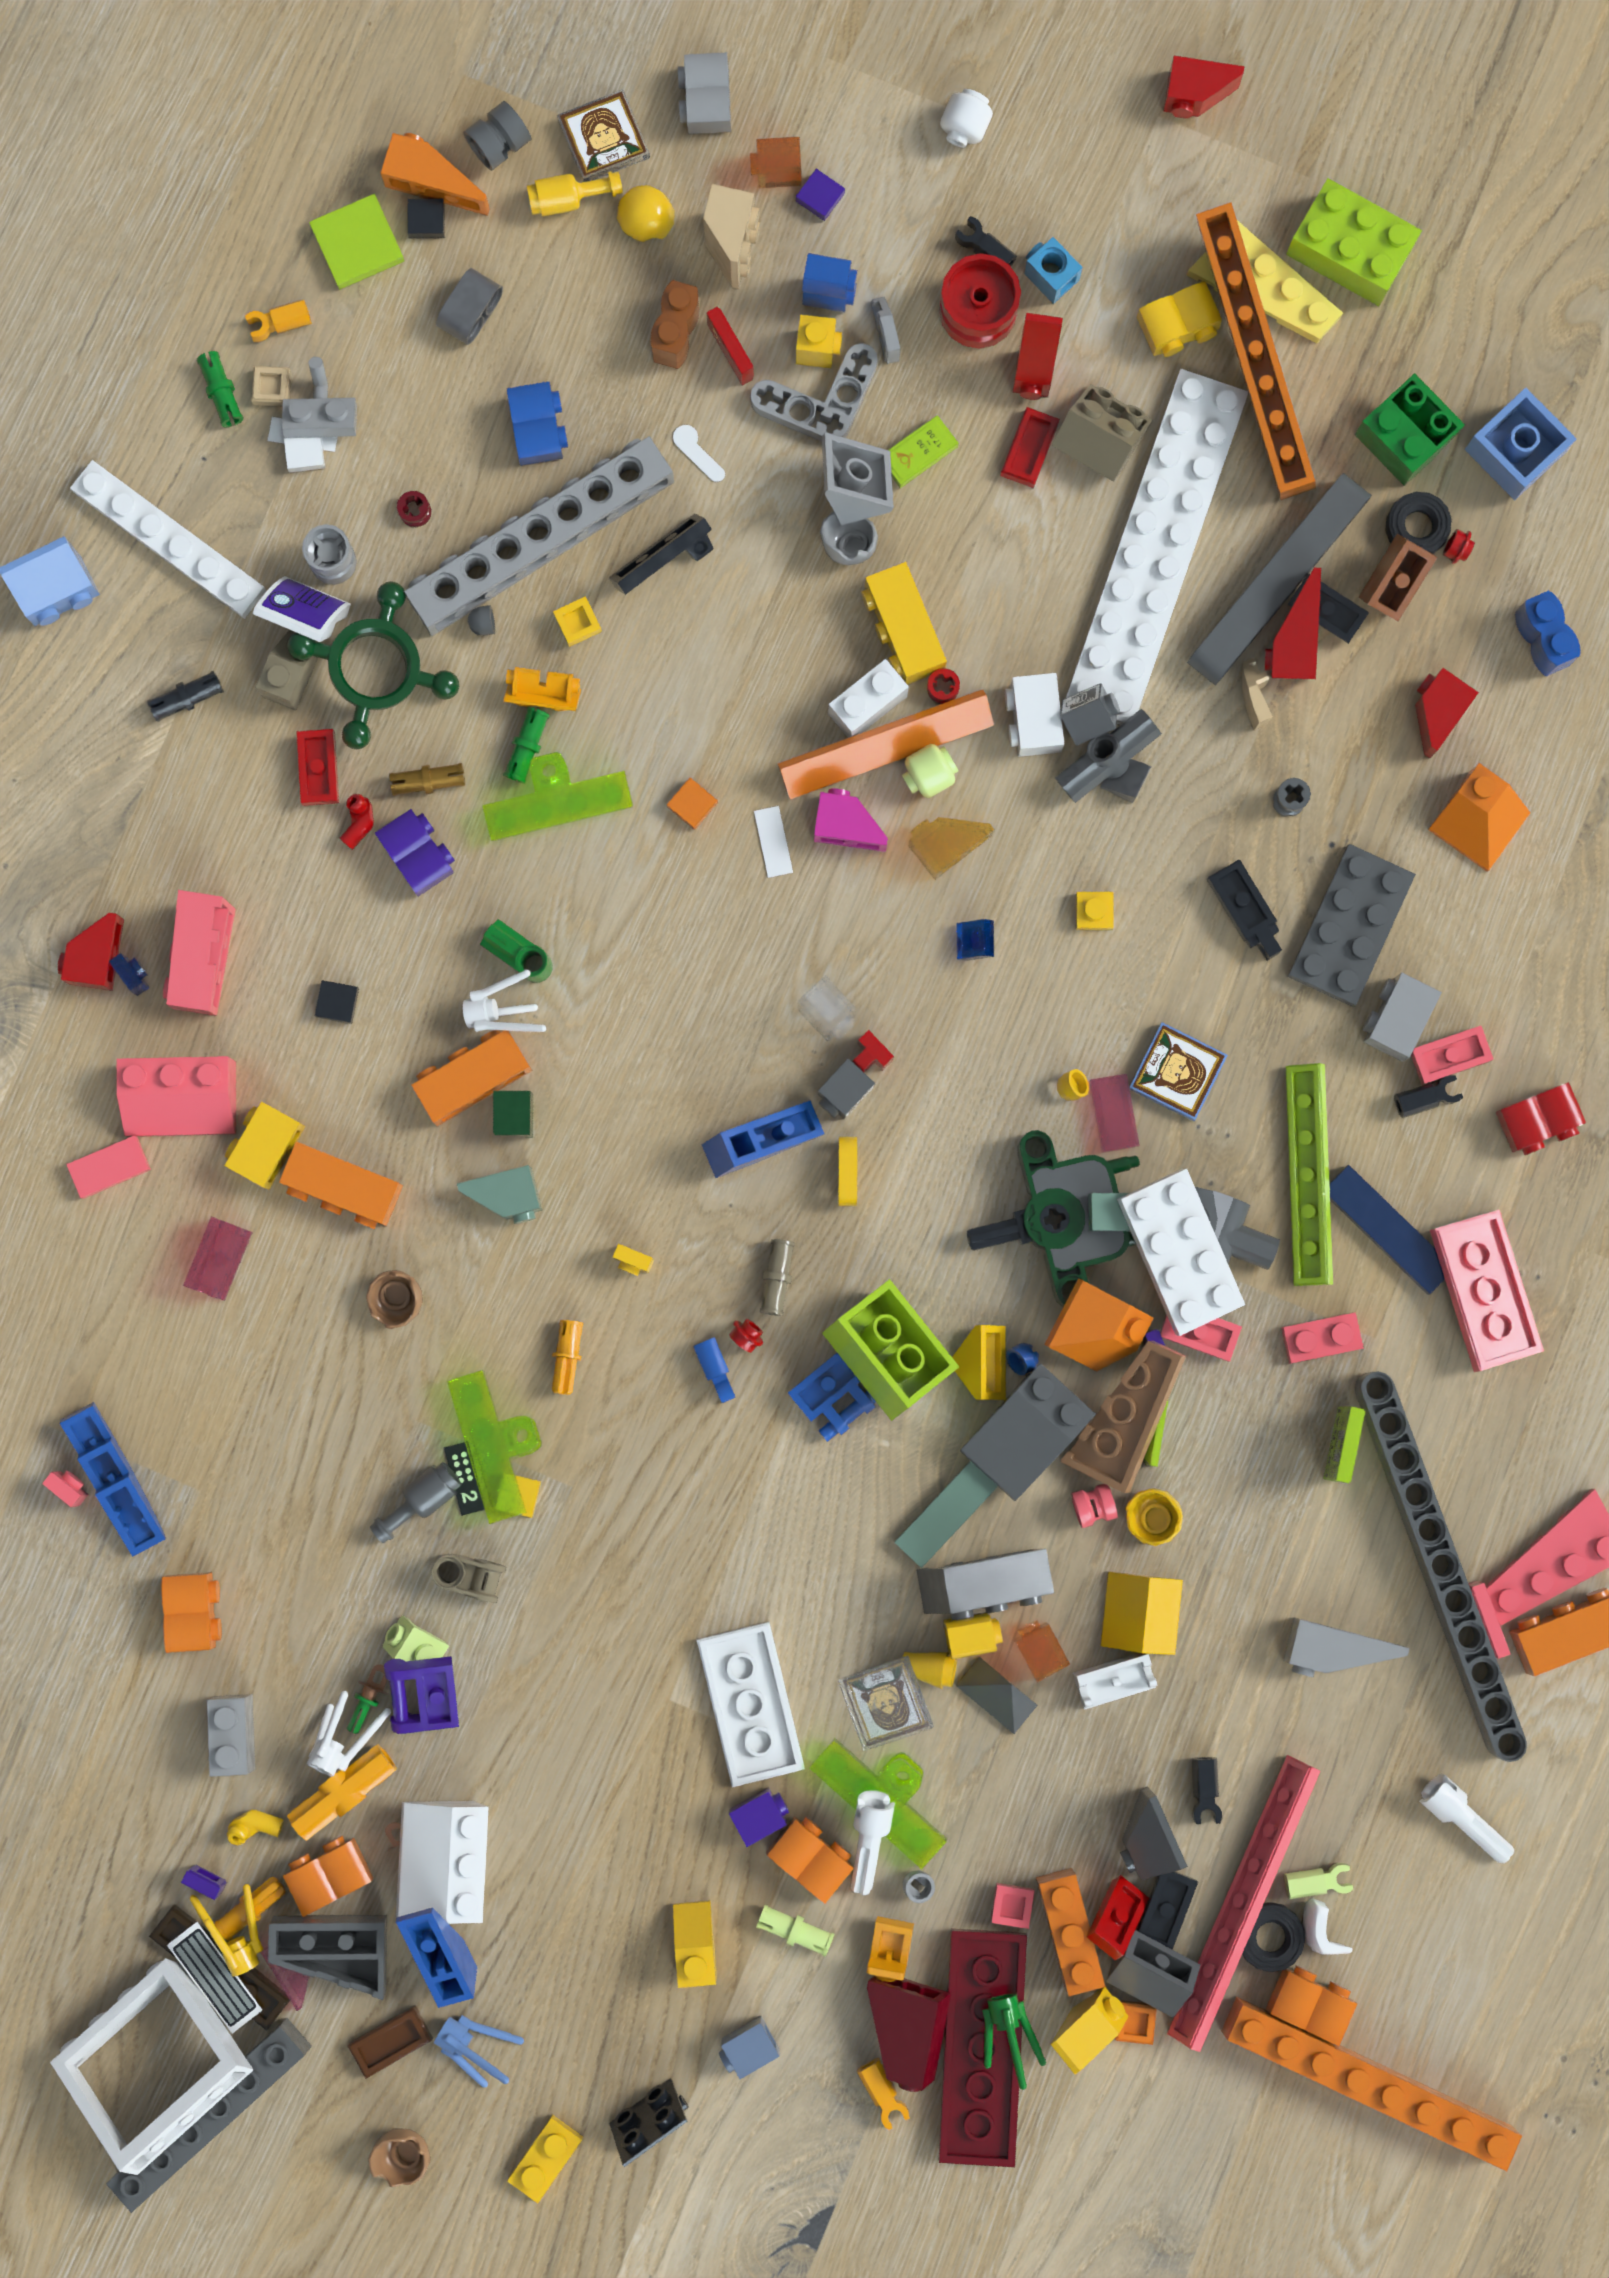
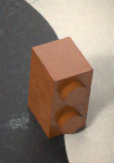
[1359,533,1438,621]

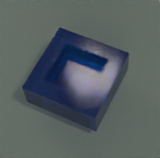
[957,919,994,961]
[109,953,150,996]

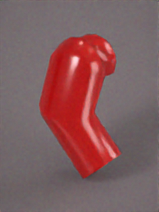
[339,794,374,850]

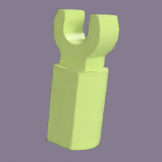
[1284,1862,1353,1899]

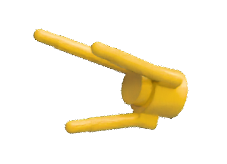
[190,1884,264,1977]

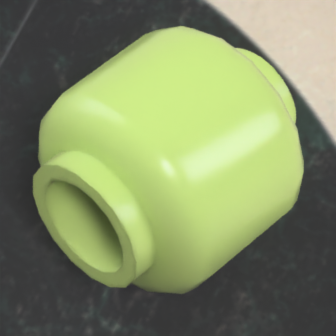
[902,744,958,798]

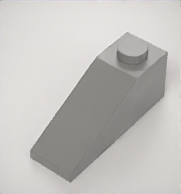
[1283,1617,1410,1677]

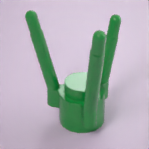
[982,1994,1046,2090]

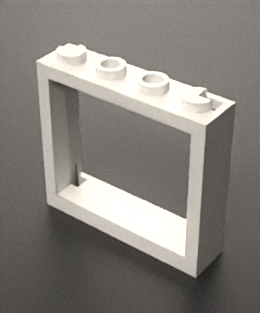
[50,1958,254,2175]

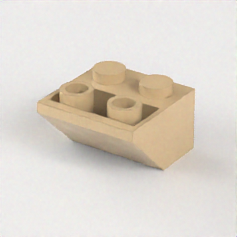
[703,184,760,289]

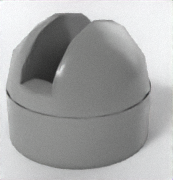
[903,1870,935,1903]

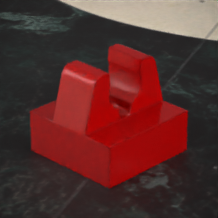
[852,1030,894,1072]

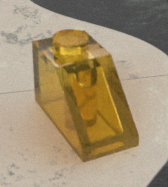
[908,817,995,880]

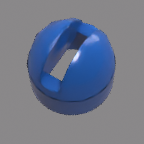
[1006,1343,1039,1376]

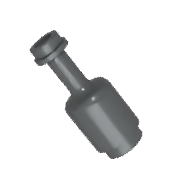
[370,1462,462,1543]

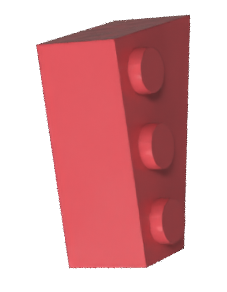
[163,890,236,1016]

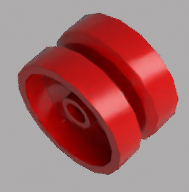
[939,253,1021,349]

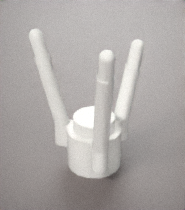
[463,970,546,1032]
[307,1691,391,1777]

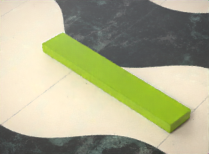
[1286,1063,1333,1286]

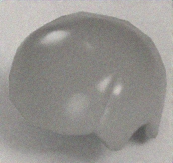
[820,511,878,565]

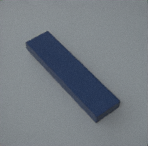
[1329,1165,1445,1295]

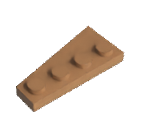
[1060,1341,1186,1493]

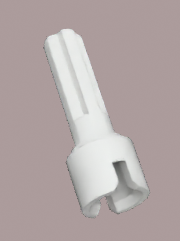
[1419,1774,1514,1863]
[851,1790,895,1895]

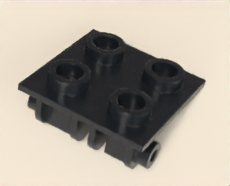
[609,2078,689,2167]

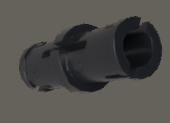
[147,670,224,722]

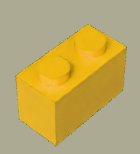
[224,1101,306,1190]

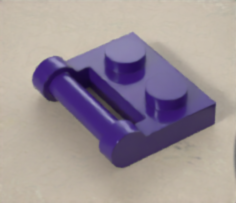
[384,1656,459,1734]

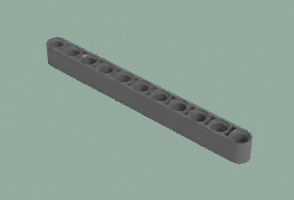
[1355,1371,1527,1762]

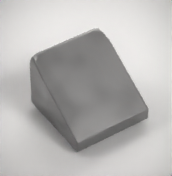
[1100,759,1151,803]

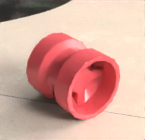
[1071,1483,1118,1528]

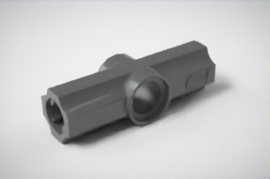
[1055,709,1162,803]

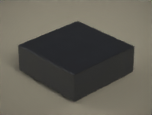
[408,199,445,238]
[315,980,359,1024]

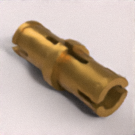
[389,763,466,796]

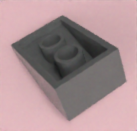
[960,1363,1096,1502]

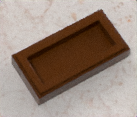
[347,2005,433,2079]

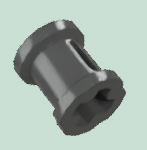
[1273,778,1311,817]

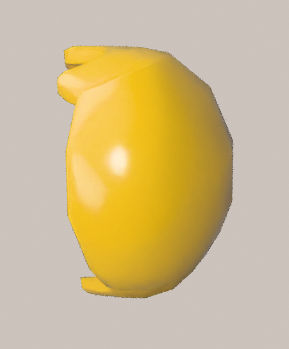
[617,185,675,242]
[1125,1488,1183,1546]

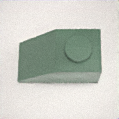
[457,1165,543,1224]

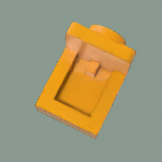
[866,1916,914,1982]

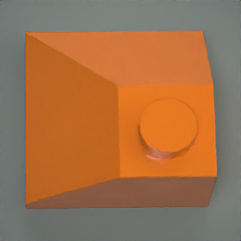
[1428,763,1530,872]
[1044,1278,1154,1372]

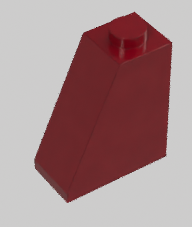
[867,1976,951,2092]

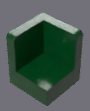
[493,1091,533,1138]

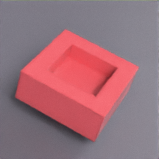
[42,1470,89,1507]
[991,1883,1034,1929]

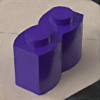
[375,809,455,897]

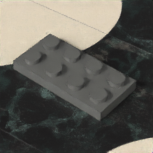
[1287,844,1416,1007]

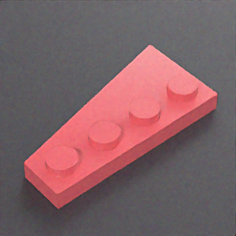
[1486,1489,1609,1625]

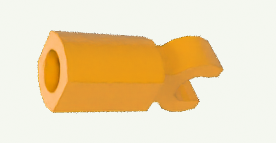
[245,299,312,342]
[856,2058,910,2130]

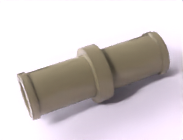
[760,1239,795,1316]

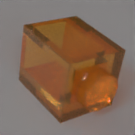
[750,137,801,188]
[1013,1620,1070,1683]

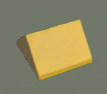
[1100,1571,1183,1655]

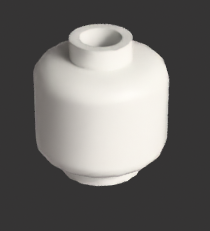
[940,89,993,148]

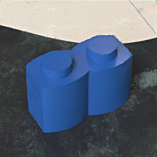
[802,253,858,313]
[507,381,568,466]
[1515,590,1581,677]

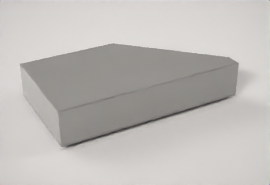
[871,297,900,364]

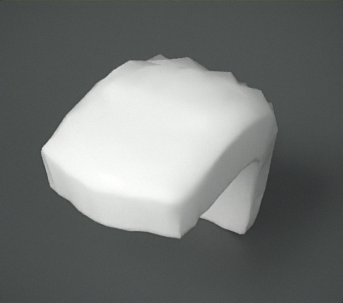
[1302,1898,1352,1955]

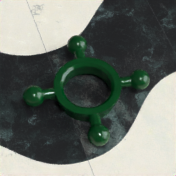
[287,581,460,750]

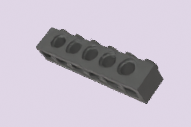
[106,2018,312,2213]

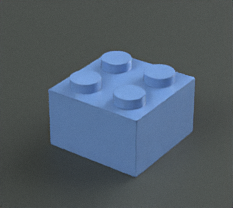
[1464,388,1577,501]

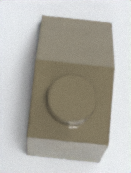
[255,630,322,710]

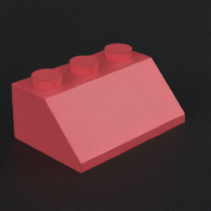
[117,1056,236,1137]

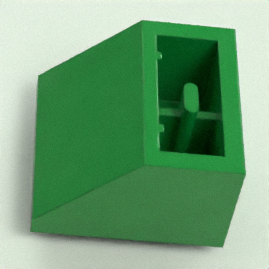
[1355,373,1465,486]

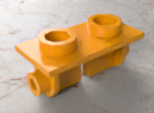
[504,667,581,711]

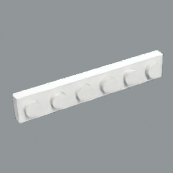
[70,460,266,619]

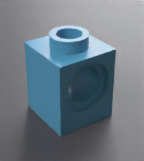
[1024,237,1083,304]

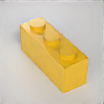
[861,562,947,685]

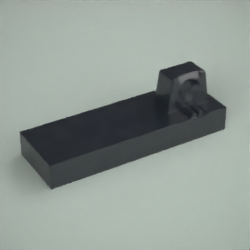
[609,513,714,595]

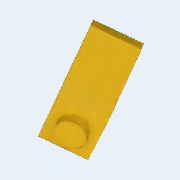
[673,1900,717,1988]
[1050,1987,1129,2074]

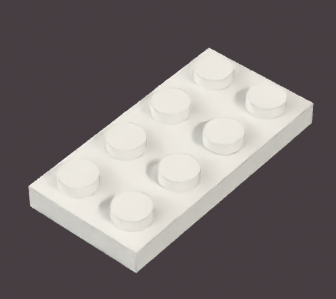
[1117,1169,1245,1336]

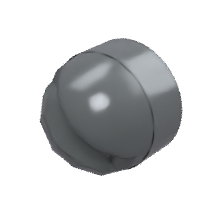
[468,605,495,636]

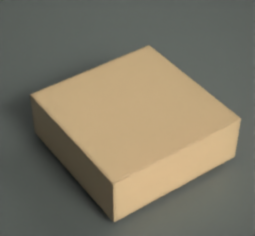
[251,366,291,406]

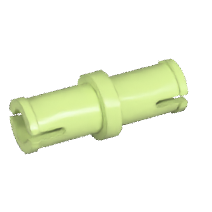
[756,1904,835,1957]

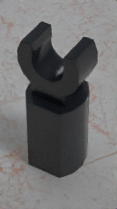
[955,216,1017,266]
[1394,1075,1463,1118]
[1192,1757,1222,1824]

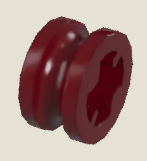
[397,491,432,527]

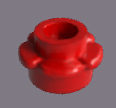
[1443,529,1475,564]
[729,1319,764,1353]

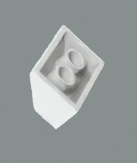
[396,1801,488,1924]

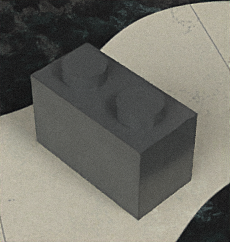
[1106,1930,1200,2017]

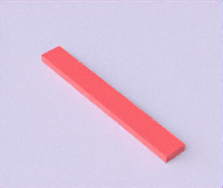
[1167,1755,1320,2052]

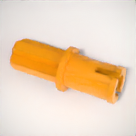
[552,1320,584,1395]
[214,1876,286,1941]

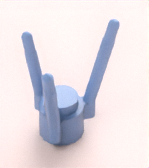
[434,2015,524,2088]

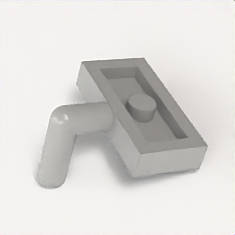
[282,357,357,438]

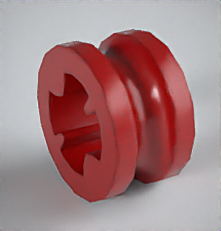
[927,668,960,704]

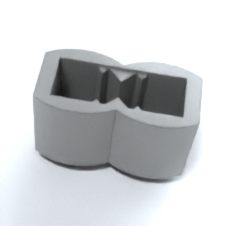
[678,52,731,134]

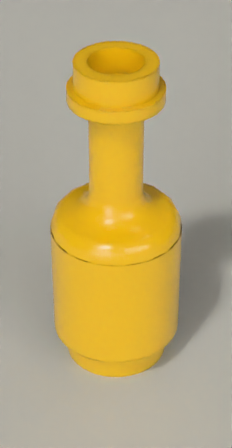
[526,171,623,217]

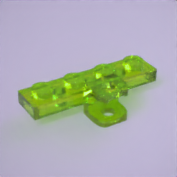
[482,752,633,842]
[447,1370,542,1524]
[809,1738,947,1870]

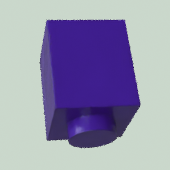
[729,1787,790,1847]

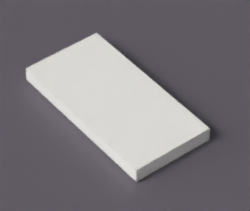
[697,1622,805,1787]

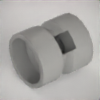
[302,524,357,585]

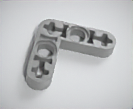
[750,343,878,442]

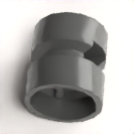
[463,101,532,171]

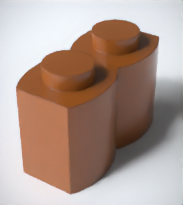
[651,280,700,369]

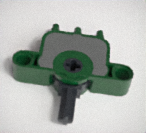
[967,1130,1140,1307]

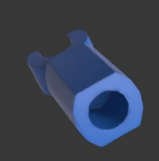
[693,1337,736,1403]

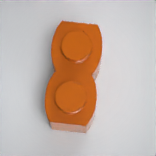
[162,1572,222,1653]
[766,1816,854,1904]
[283,1836,374,1917]
[1266,1965,1357,2046]

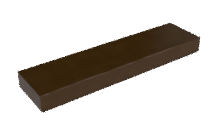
[149,1904,292,2031]

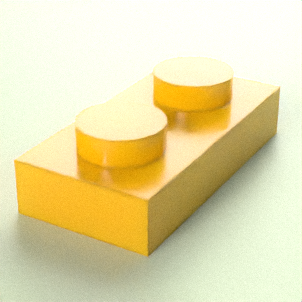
[507,2114,583,2204]

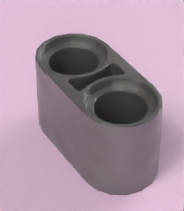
[436,268,503,345]

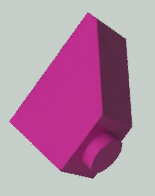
[814,788,888,852]

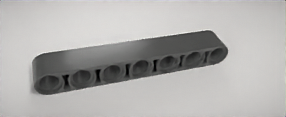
[1187,473,1372,686]

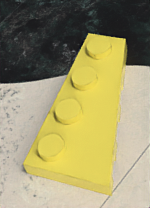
[1187,220,1343,343]

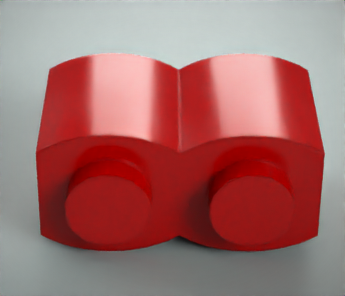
[1496,1082,1586,1155]

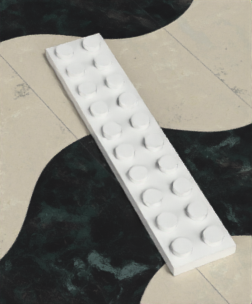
[1066,369,1248,725]

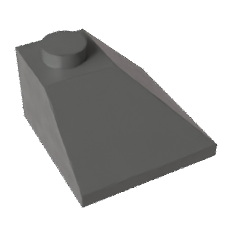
[1120,1787,1188,1880]

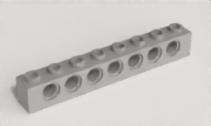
[404,436,674,636]

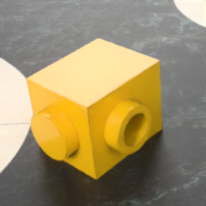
[796,315,842,369]

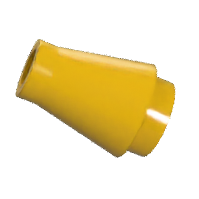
[902,1652,957,1689]

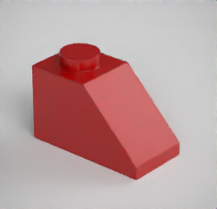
[1163,55,1245,118]
[1415,668,1479,758]
[58,913,124,991]

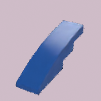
[60,1402,166,1557]

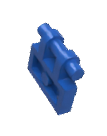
[788,1353,876,1442]

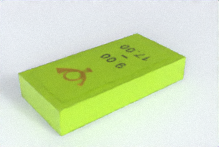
[888,415,959,489]

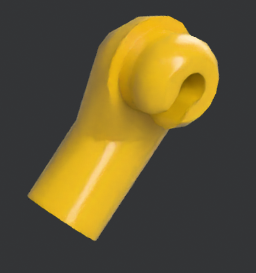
[227,1809,284,1846]

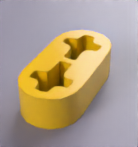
[838,1136,857,1206]

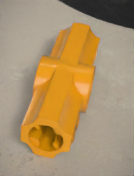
[287,1744,397,1841]

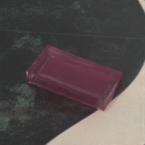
[1089,1074,1140,1153]

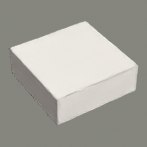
[284,437,325,473]

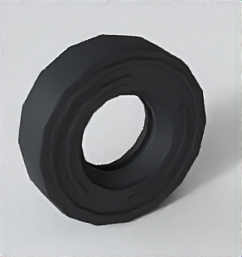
[1385,491,1452,554]
[1242,1902,1305,1972]

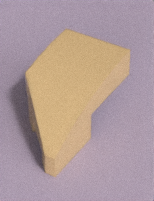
[1242,658,1273,731]

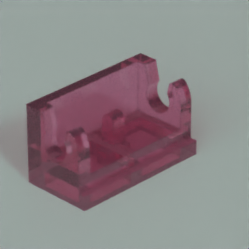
[183,1216,253,1301]

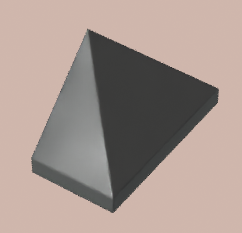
[956,1657,1038,1734]

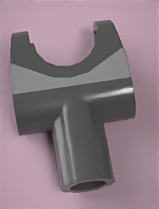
[1195,1187,1280,1270]

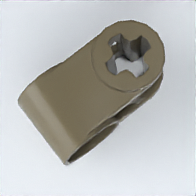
[431,1553,507,1603]

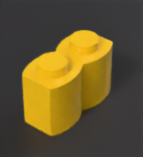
[1137,281,1222,357]
[943,1612,1003,1660]

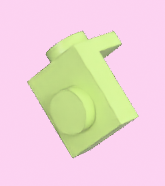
[383,1615,449,1662]

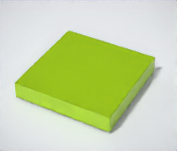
[309,193,405,290]

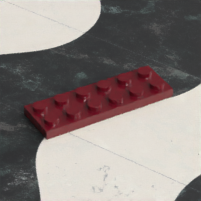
[938,1928,1027,2168]

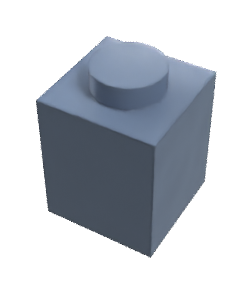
[719,2016,780,2079]

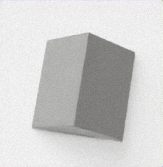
[822,432,894,525]

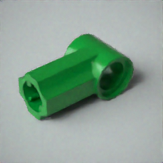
[480,919,553,983]

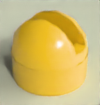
[1057,1069,1089,1101]

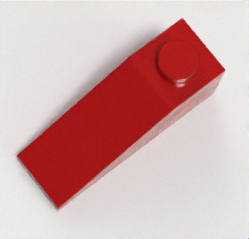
[1012,313,1063,400]
[1265,567,1322,679]

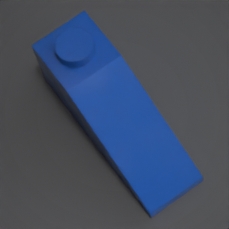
[701,1100,824,1178]
[396,1907,477,2008]

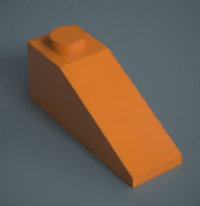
[381,133,490,216]

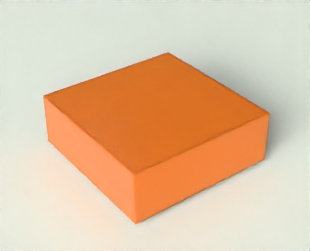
[667,778,718,830]
[1114,2000,1157,2045]

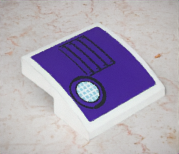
[253,576,351,642]

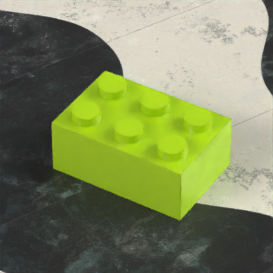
[1286,178,1422,306]
[822,1279,959,1421]

